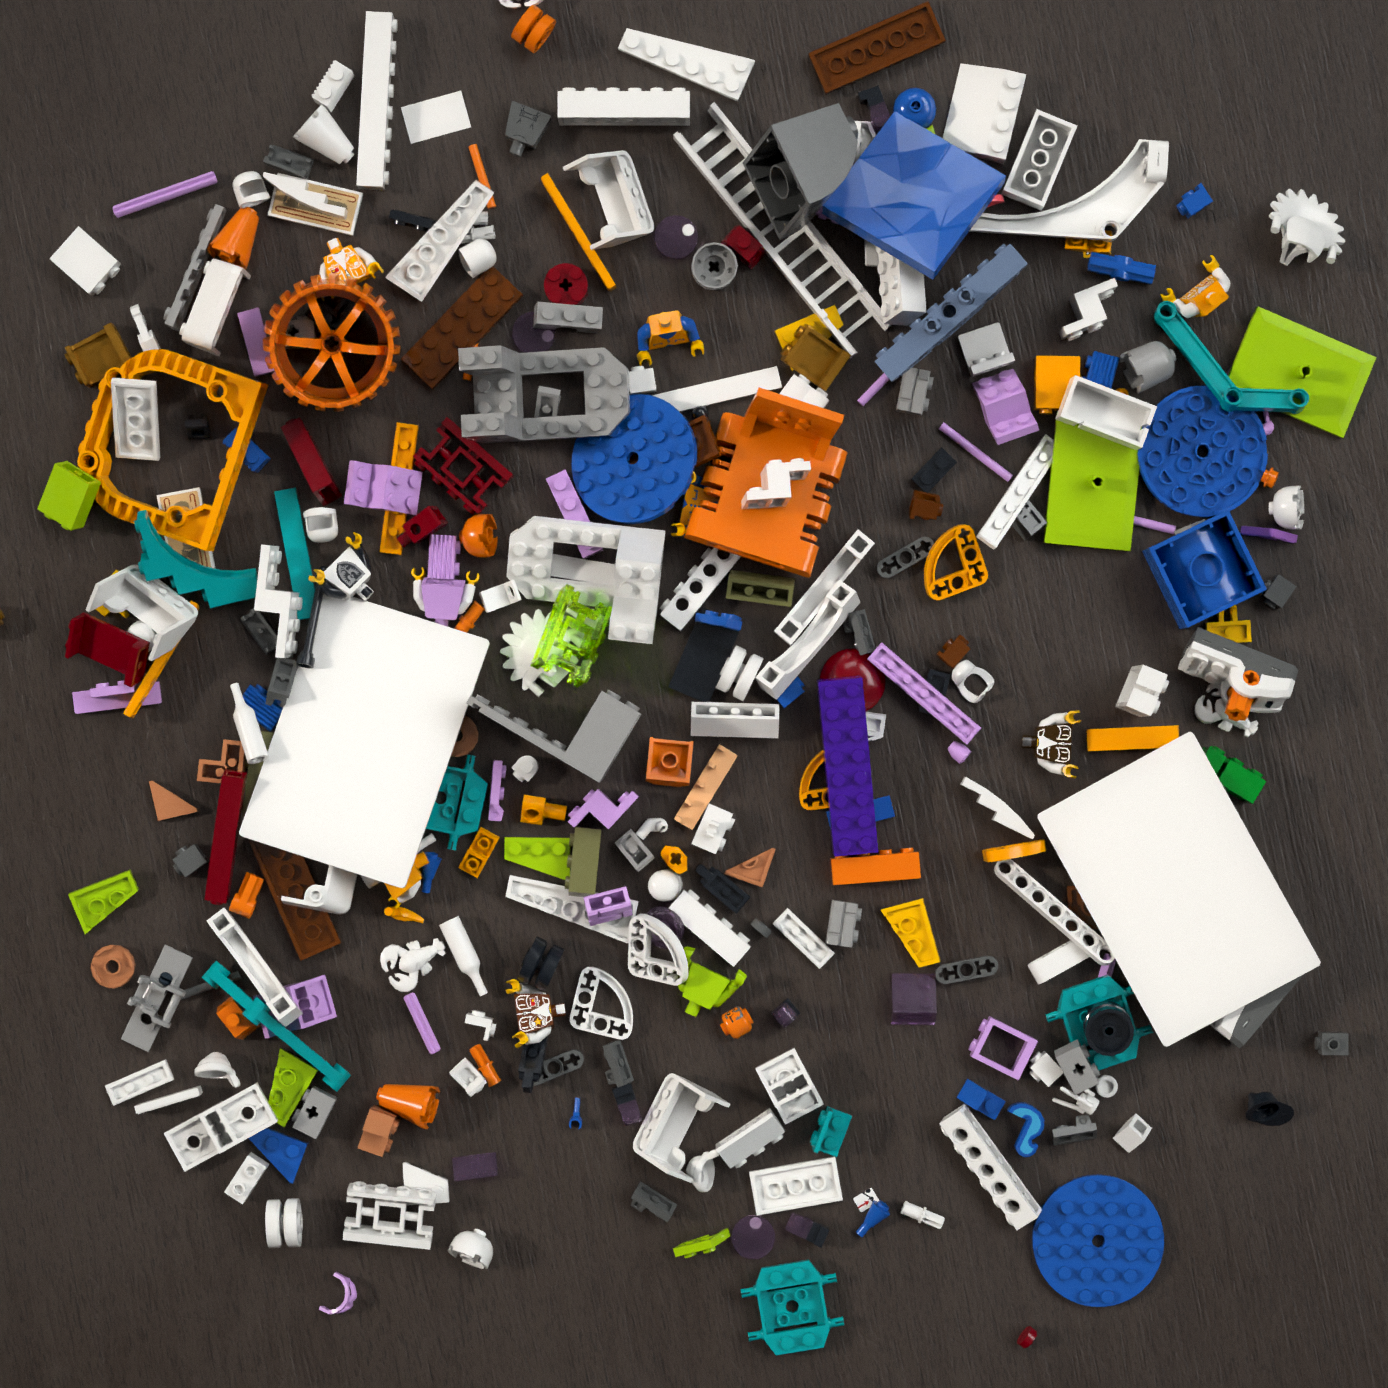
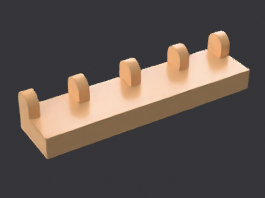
[674,744,738,830]

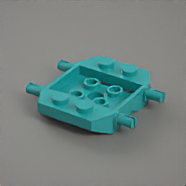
[426,754,488,850]
[1045,975,1153,1070]
[741,1259,844,1355]

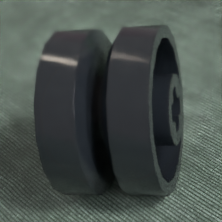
[517,936,565,992]
[1083,1001,1134,1056]

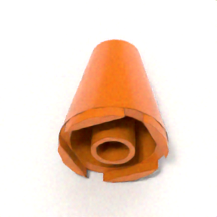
[207,207,259,270]
[376,1084,440,1129]

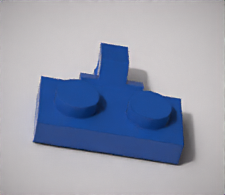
[695,610,742,631]

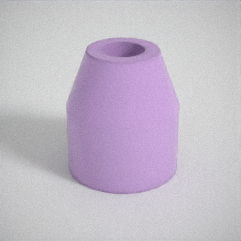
[948,741,972,764]

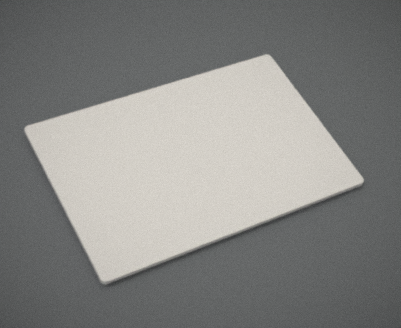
[239,594,490,888]
[1038,732,1321,1047]

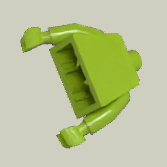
[678,946,747,1017]

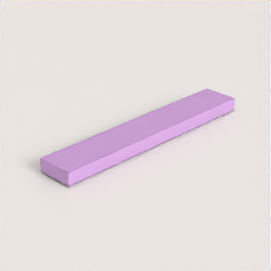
[867,642,981,745]

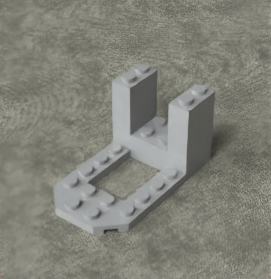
[458,345,630,444]
[466,689,642,783]

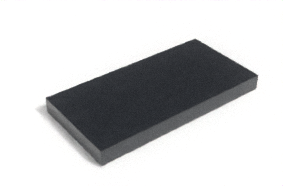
[668,607,742,702]

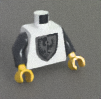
[309,532,374,601]

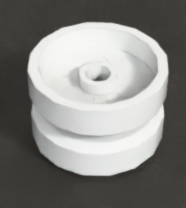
[716,645,764,701]
[265,1198,303,1248]

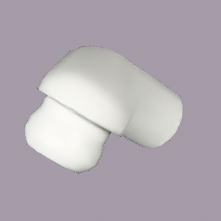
[635,818,668,840]

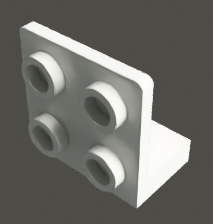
[958,322,1015,377]

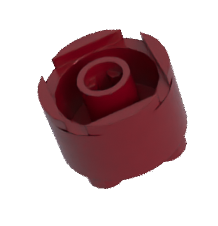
[544,263,588,305]

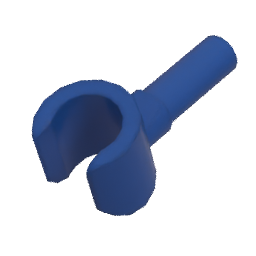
[569,1098,582,1129]

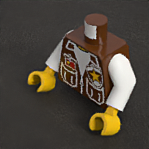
[506,979,566,1048]

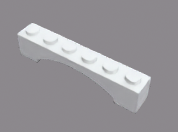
[774,530,875,646]
[755,580,860,700]
[207,908,303,1027]

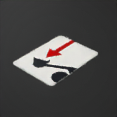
[853,1188,879,1212]

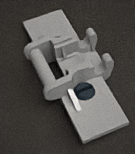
[121,944,193,1052]

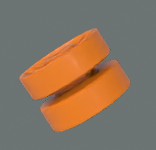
[511,4,556,53]

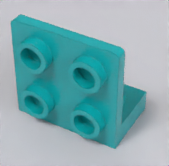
[810,1106,852,1157]

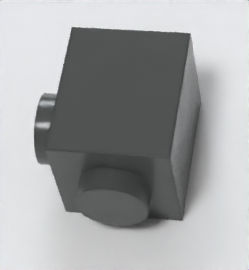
[1260,574,1297,610]
[172,844,209,877]
[1314,1031,1348,1055]

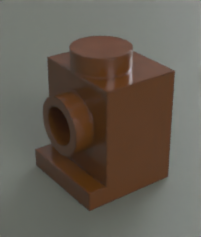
[909,490,943,520]
[935,634,970,669]

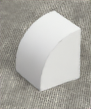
[1113,1114,1152,1153]

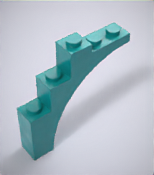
[134,510,258,608]

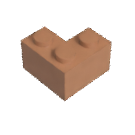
[197,739,246,783]
[358,1105,400,1157]

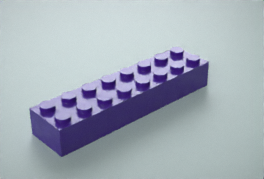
[817,676,878,857]

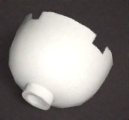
[1269,486,1304,529]
[448,1229,493,1269]

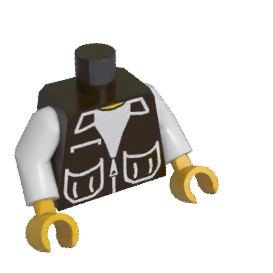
[1021,710,1081,778]

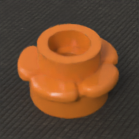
[1261,467,1279,488]

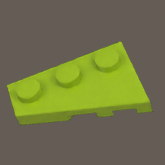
[504,837,571,880]
[68,869,139,934]
[268,1048,318,1127]

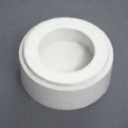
[1095,1075,1118,1098]

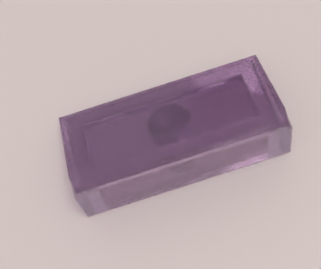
[452,1152,499,1181]

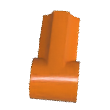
[229,872,264,919]

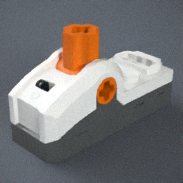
[1178,627,1298,722]
[1210,974,1304,1049]

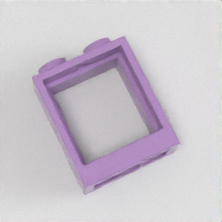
[968,1016,1038,1080]

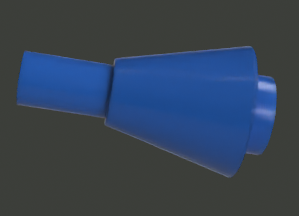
[421,852,442,893]
[856,1200,890,1237]

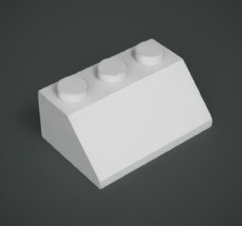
[716,1108,785,1169]

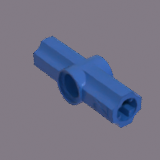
[1087,252,1156,285]

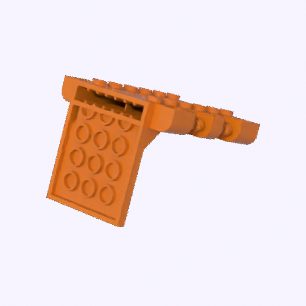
[684,387,848,578]

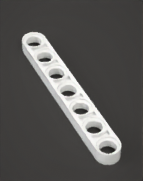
[994,859,1115,966]

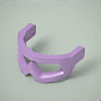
[319,1272,357,1314]

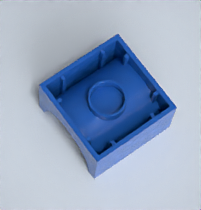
[1142,510,1267,629]

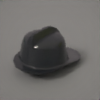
[1245,1092,1294,1126]

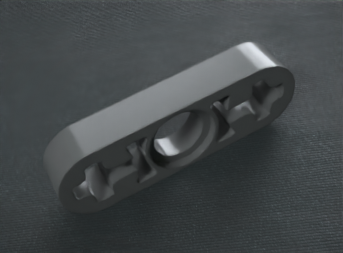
[877,537,934,578]
[935,955,998,984]
[534,1049,584,1086]

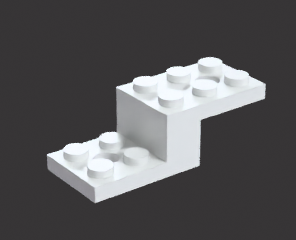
[254,545,303,658]
[164,1082,278,1172]

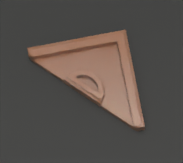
[149,781,198,821]
[724,848,776,887]

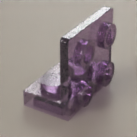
[891,973,937,1025]

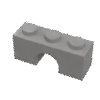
[533,302,603,334]

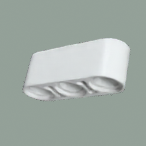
[1027,936,1090,984]

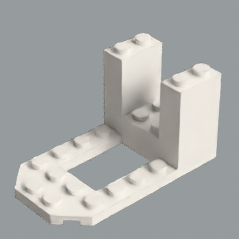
[506,516,665,644]

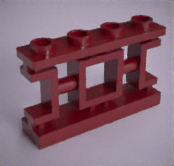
[413,417,514,515]

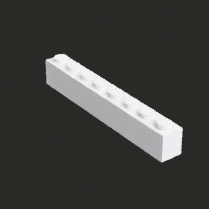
[356,11,398,190]

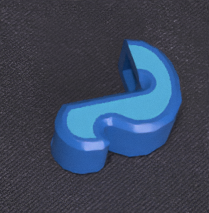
[1007,1102,1045,1157]

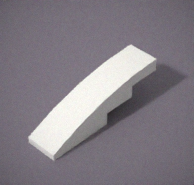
[263,172,348,220]
[960,777,1035,839]

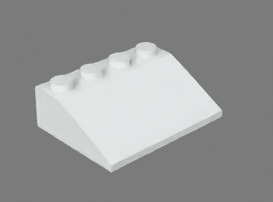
[942,64,1026,164]

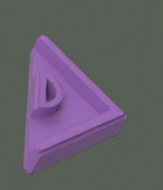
[1240,526,1298,544]

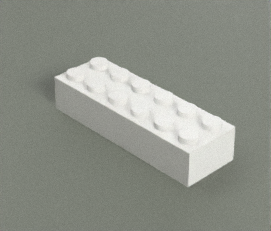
[558,87,690,126]

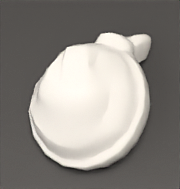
[194,1052,240,1088]
[686,1149,719,1192]

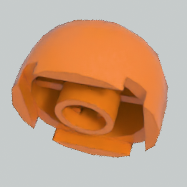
[459,514,498,558]

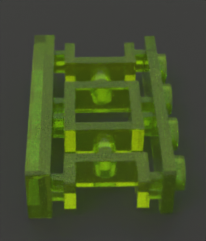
[530,584,612,688]

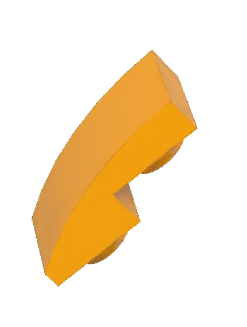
[1065,231,1113,254]
[458,827,500,878]

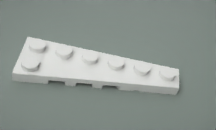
[618,28,755,102]
[386,180,494,302]
[505,875,639,943]

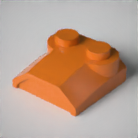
[646,737,693,787]

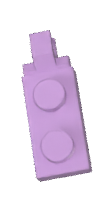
[488,760,506,821]

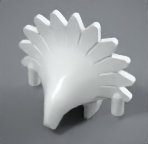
[1269,189,1345,266]
[500,609,587,697]

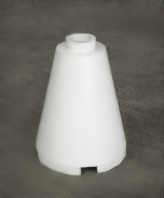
[293,104,354,164]

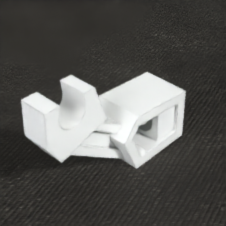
[130,304,161,352]

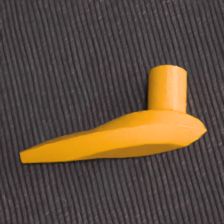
[383,906,424,923]

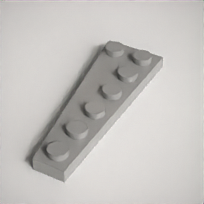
[163,204,227,332]

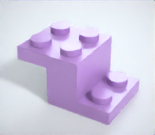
[972,369,1039,445]
[344,461,423,515]
[568,789,639,829]
[253,975,337,1038]

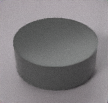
[751,918,772,938]

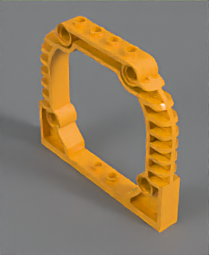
[77,349,268,551]

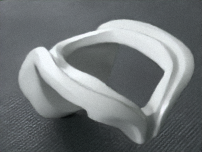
[952,660,994,703]

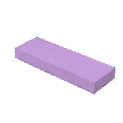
[237,308,275,377]

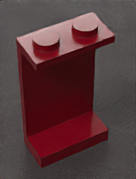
[65,612,150,687]

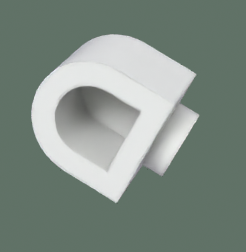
[512,756,538,782]

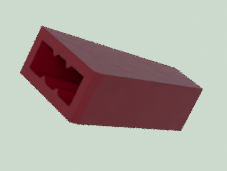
[281,417,342,506]

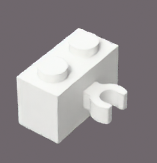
[692,803,735,854]

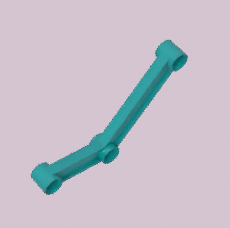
[1154,301,1309,414]
[202,961,351,1092]

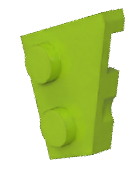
[673,1228,731,1258]

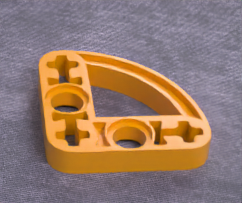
[924,524,988,600]
[799,750,829,810]
[982,839,1047,862]

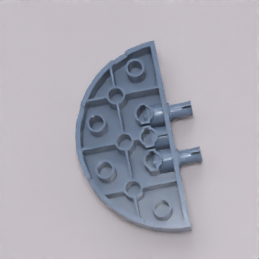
[874,244,1028,382]

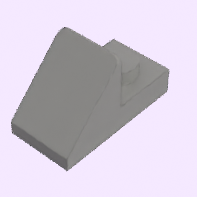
[534,386,561,418]
[615,829,655,872]

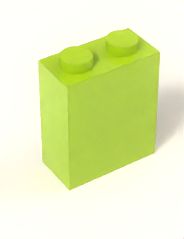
[37,461,101,531]

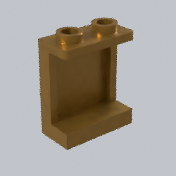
[64,323,132,388]
[780,324,851,391]

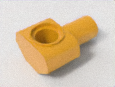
[520,795,567,825]
[661,845,687,874]

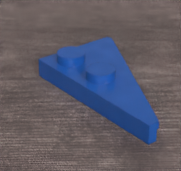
[248,1128,308,1184]

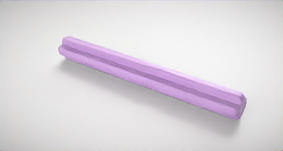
[113,171,217,218]

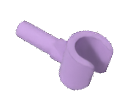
[1262,411,1274,435]

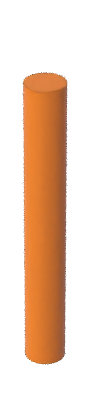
[469,144,496,209]

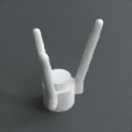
[1052,1087,1099,1115]

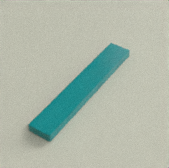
[274,487,315,620]

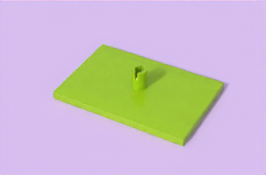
[1228,306,1376,438]
[1043,412,1142,551]

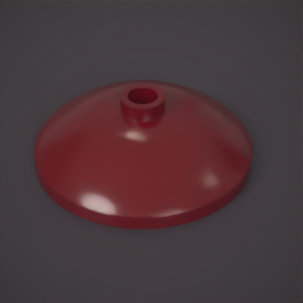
[820,648,885,711]

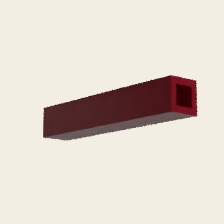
[204,769,247,905]

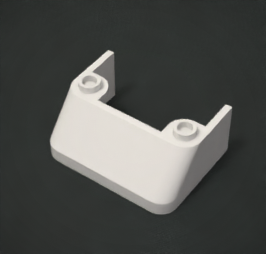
[563,150,654,250]
[179,258,251,356]
[86,565,198,661]
[281,865,357,915]
[633,1073,730,1183]

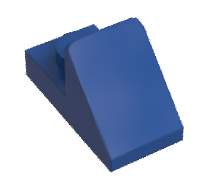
[957,1078,1006,1120]

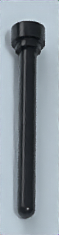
[296,566,327,669]

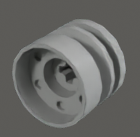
[691,242,738,291]

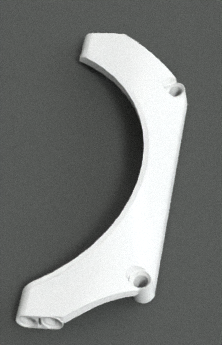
[851,121,1169,242]

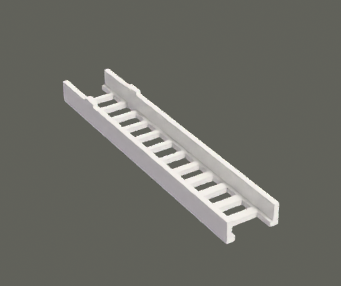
[673,102,892,359]

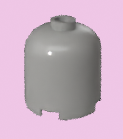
[1120,341,1176,394]

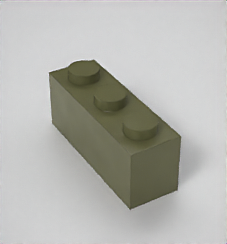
[726,570,795,607]
[565,827,601,897]

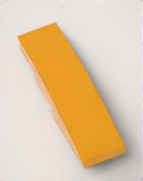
[1087,725,1179,751]

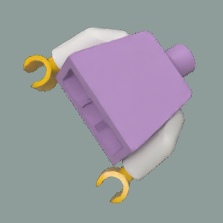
[411,567,479,627]

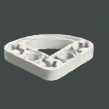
[628,913,688,986]
[570,966,633,1040]

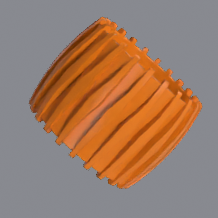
[263,273,401,412]

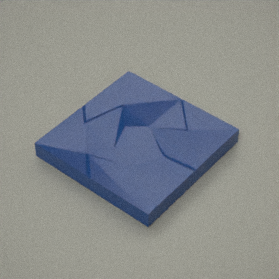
[822,111,1006,280]

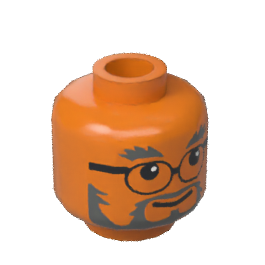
[720,1006,754,1039]

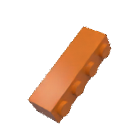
[830,848,921,885]

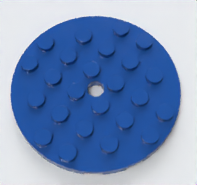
[1138,385,1268,517]
[571,394,697,524]
[1032,1174,1164,1307]

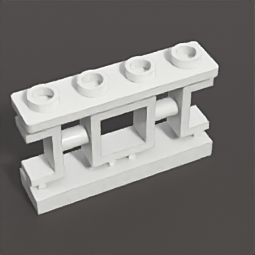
[343,1181,437,1250]

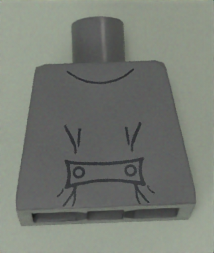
[505,101,552,157]

